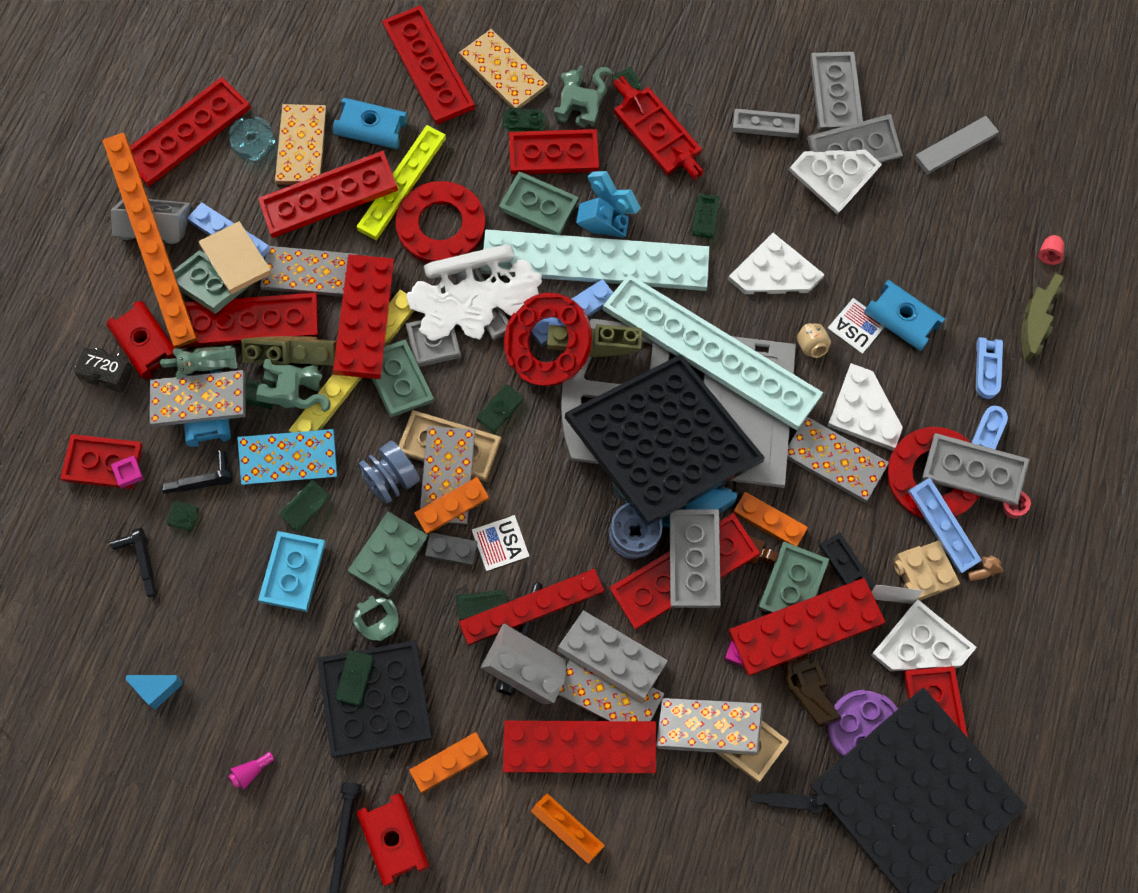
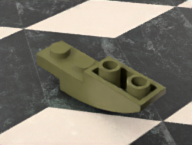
[1021,273,1064,363]
[547,324,642,357]
[241,336,337,366]

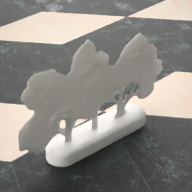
[406,245,542,341]

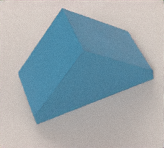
[126,675,183,710]

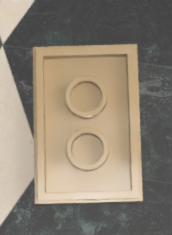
[198,221,272,295]

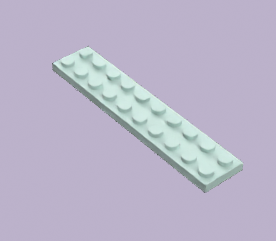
[481,230,709,291]
[603,274,823,430]

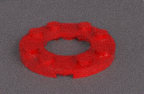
[396,181,485,263]
[504,293,592,386]
[887,427,979,519]

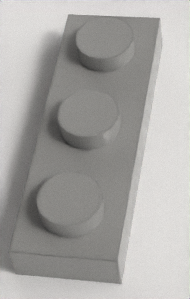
[732,109,800,138]

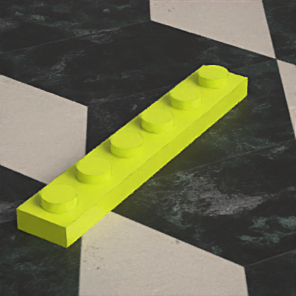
[356,125,446,241]

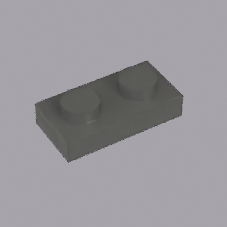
[425,532,478,567]

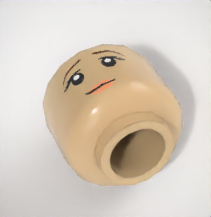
[797,323,831,358]

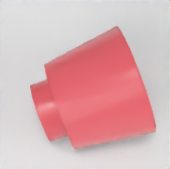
[1038,235,1065,265]
[1003,491,1031,519]

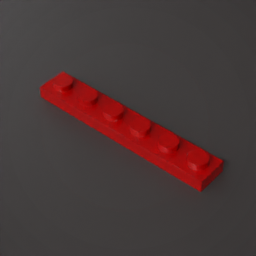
[458,569,604,646]

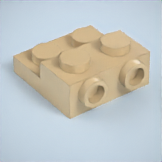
[893,540,960,603]
[717,721,789,783]

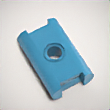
[333,98,408,150]
[864,280,946,352]
[184,370,231,447]

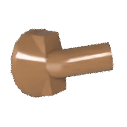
[968,555,1003,581]

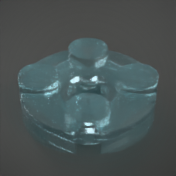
[229,116,275,161]

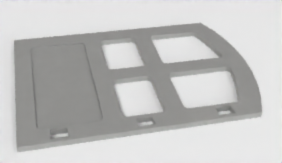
[561,319,796,488]

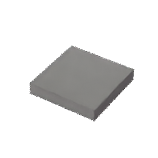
[406,320,461,367]

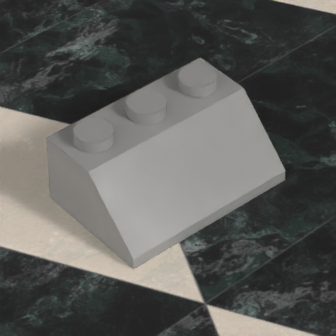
[111,199,191,244]
[481,624,566,704]

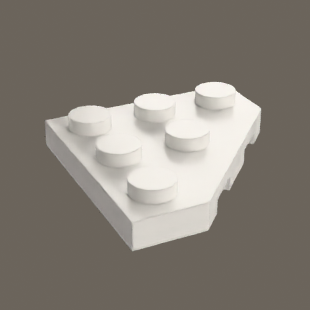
[788,150,882,214]
[728,233,824,294]
[827,363,903,451]
[871,599,977,672]

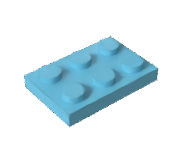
[258,531,326,612]

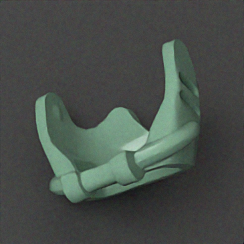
[353,595,398,641]

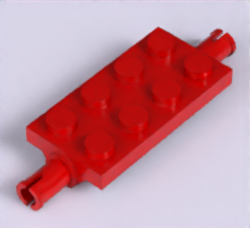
[613,76,704,180]

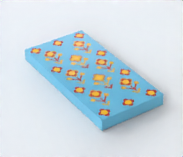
[238,429,338,485]

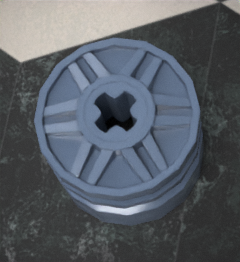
[358,440,420,504]
[609,503,663,560]

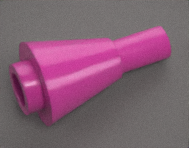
[228,752,275,790]

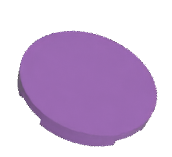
[828,690,898,757]

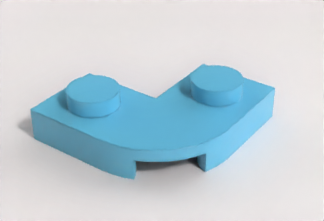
[587,171,641,214]

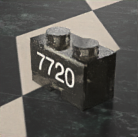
[73,347,134,393]

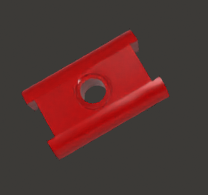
[106,301,176,379]
[356,793,430,887]

